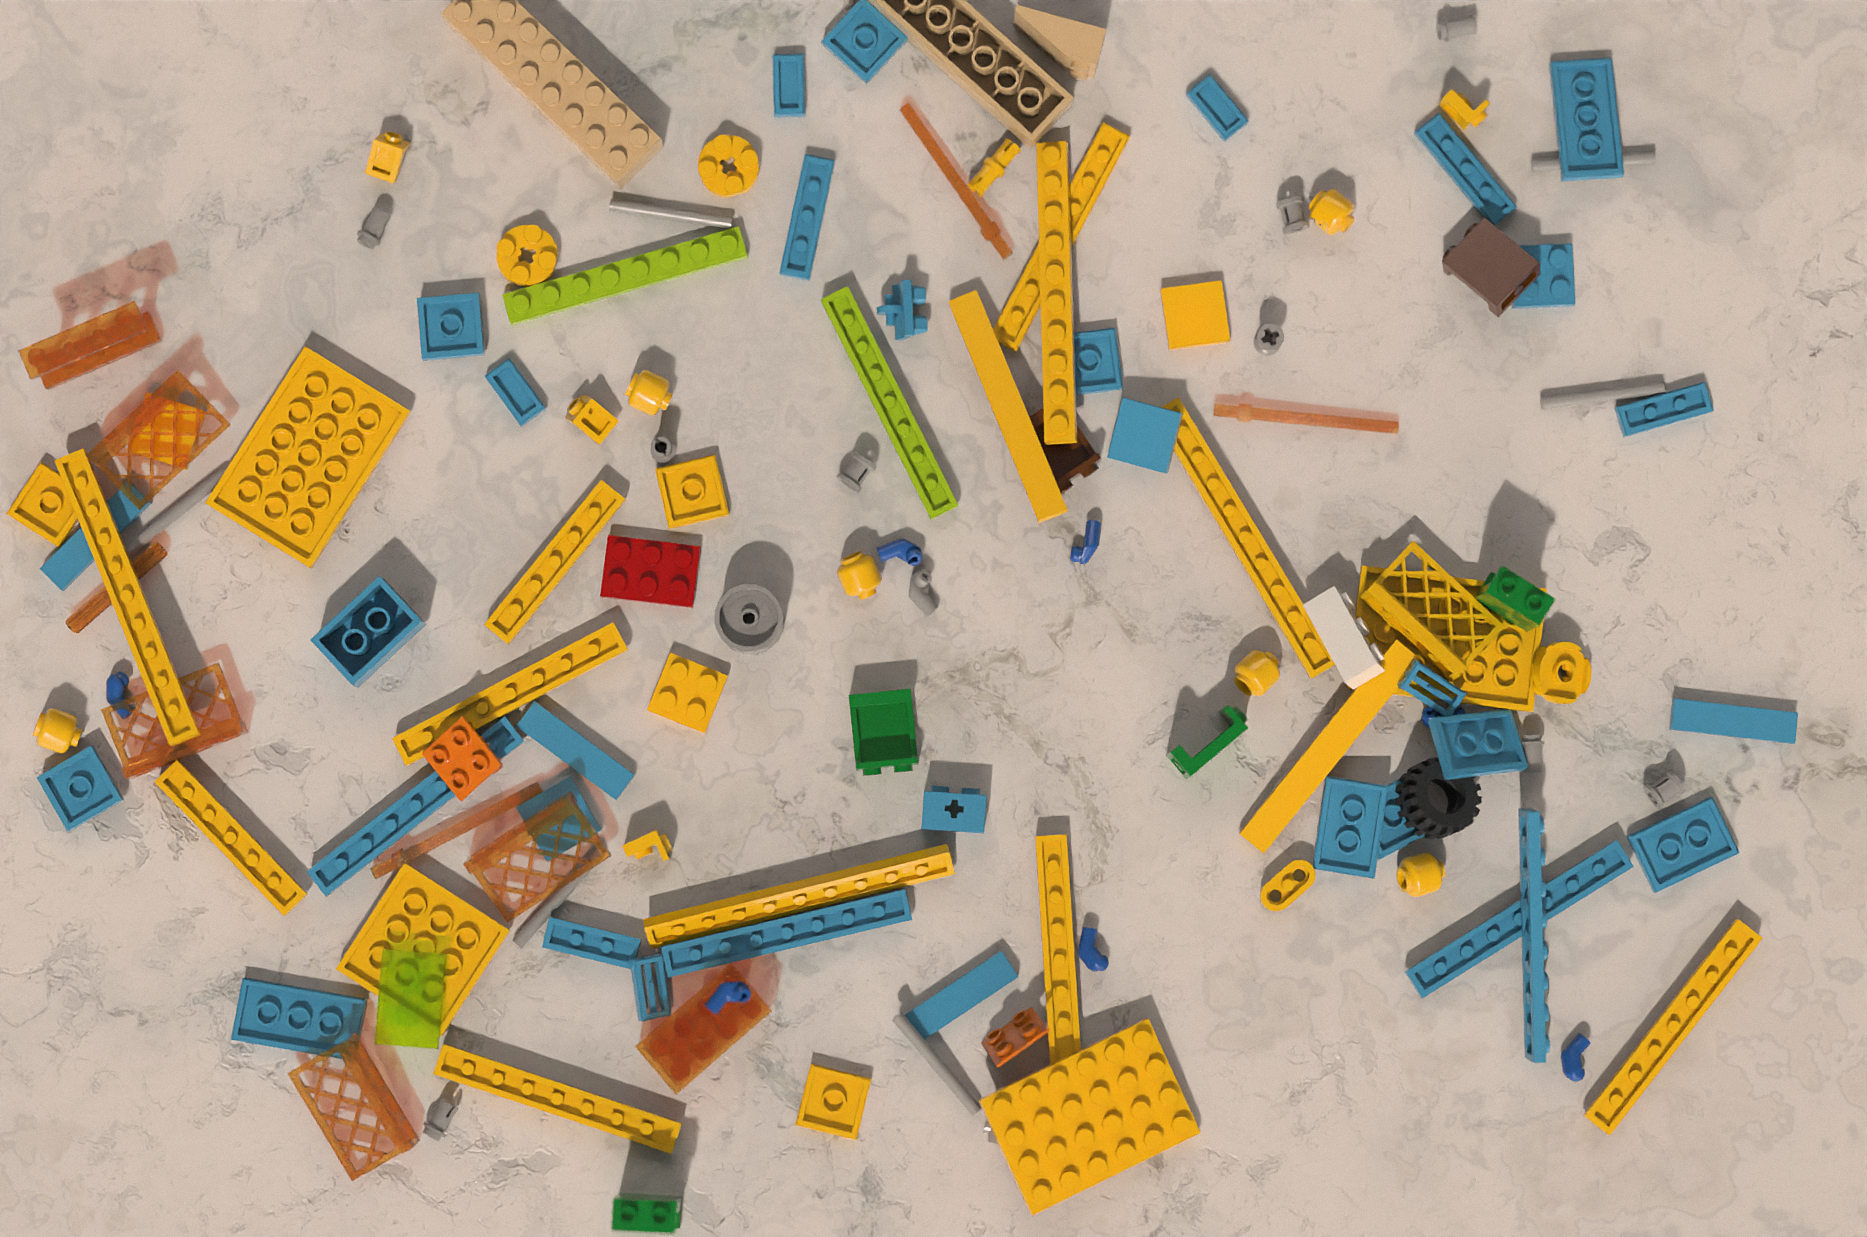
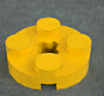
[698,134,759,198]
[496,224,559,287]
[1533,642,1592,704]

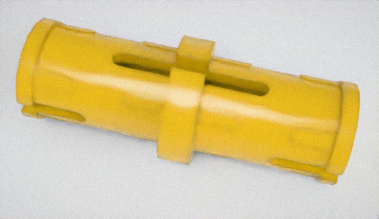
[967,138,1021,197]

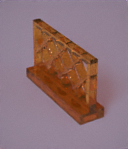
[86,370,231,510]
[101,663,249,779]
[463,790,611,923]
[287,1033,420,1181]

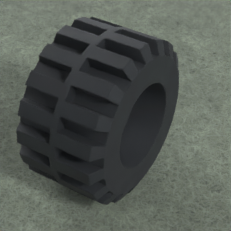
[1394,756,1482,839]

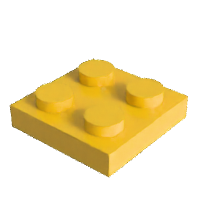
[647,652,728,734]

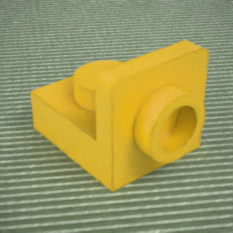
[1438,89,1491,130]
[365,132,410,183]
[565,394,619,445]
[622,830,673,861]

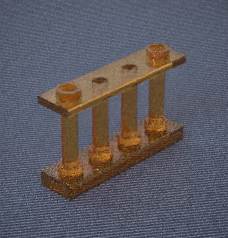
[18,301,162,390]

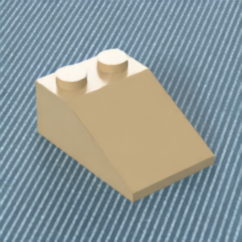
[1013,5,1106,80]

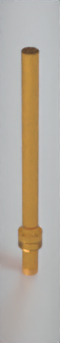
[900,103,1013,260]
[1213,403,1399,434]
[370,781,543,879]

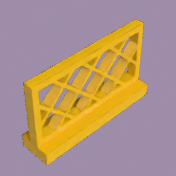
[1360,541,1504,682]

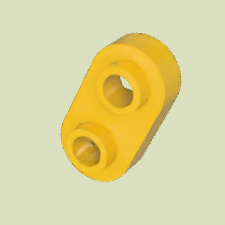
[1259,860,1316,911]

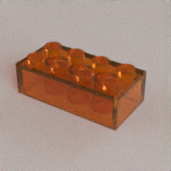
[635,963,773,1094]

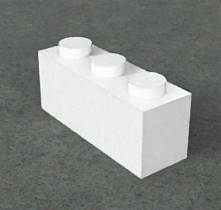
[1303,586,1386,690]

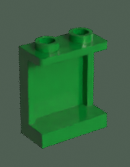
[1474,566,1555,632]
[848,688,918,776]
[1166,704,1248,779]
[611,1193,682,1234]

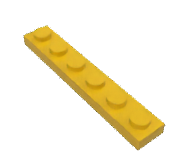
[484,480,626,645]
[154,760,308,916]

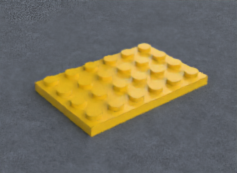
[205,346,411,569]
[1346,565,1547,712]
[978,1018,1201,1216]

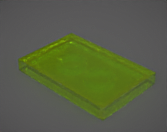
[374,949,447,1049]

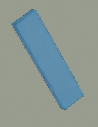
[1414,113,1517,226]
[779,154,835,281]
[40,481,152,591]
[1669,698,1798,744]
[516,701,635,800]
[905,951,1019,1039]

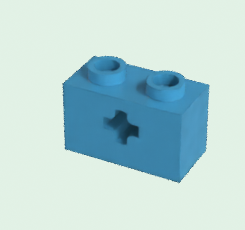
[921,786,987,834]

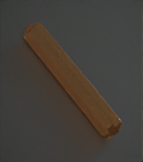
[65,542,168,634]

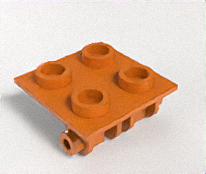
[422,716,503,802]
[981,1006,1050,1068]

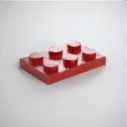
[600,535,701,608]

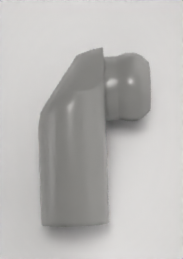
[909,569,938,617]

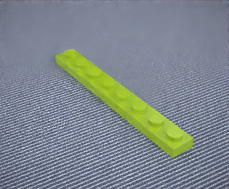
[502,226,748,326]
[820,286,959,520]

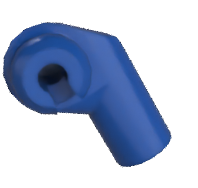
[106,671,135,720]

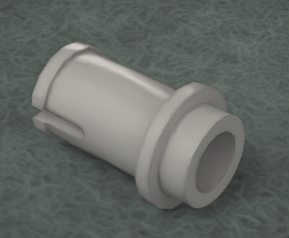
[1436,15,1477,42]
[357,208,391,249]
[651,437,675,463]
[1521,734,1544,773]
[423,1099,459,1141]

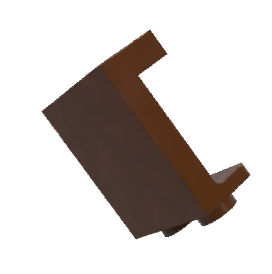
[1442,218,1541,318]
[1029,408,1102,494]

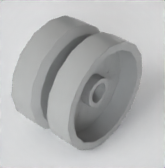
[715,584,784,655]

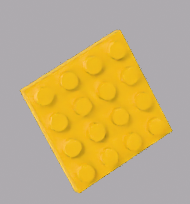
[336,863,511,1037]

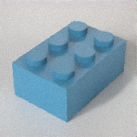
[310,576,427,688]

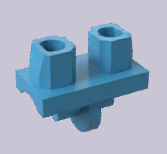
[876,280,928,341]

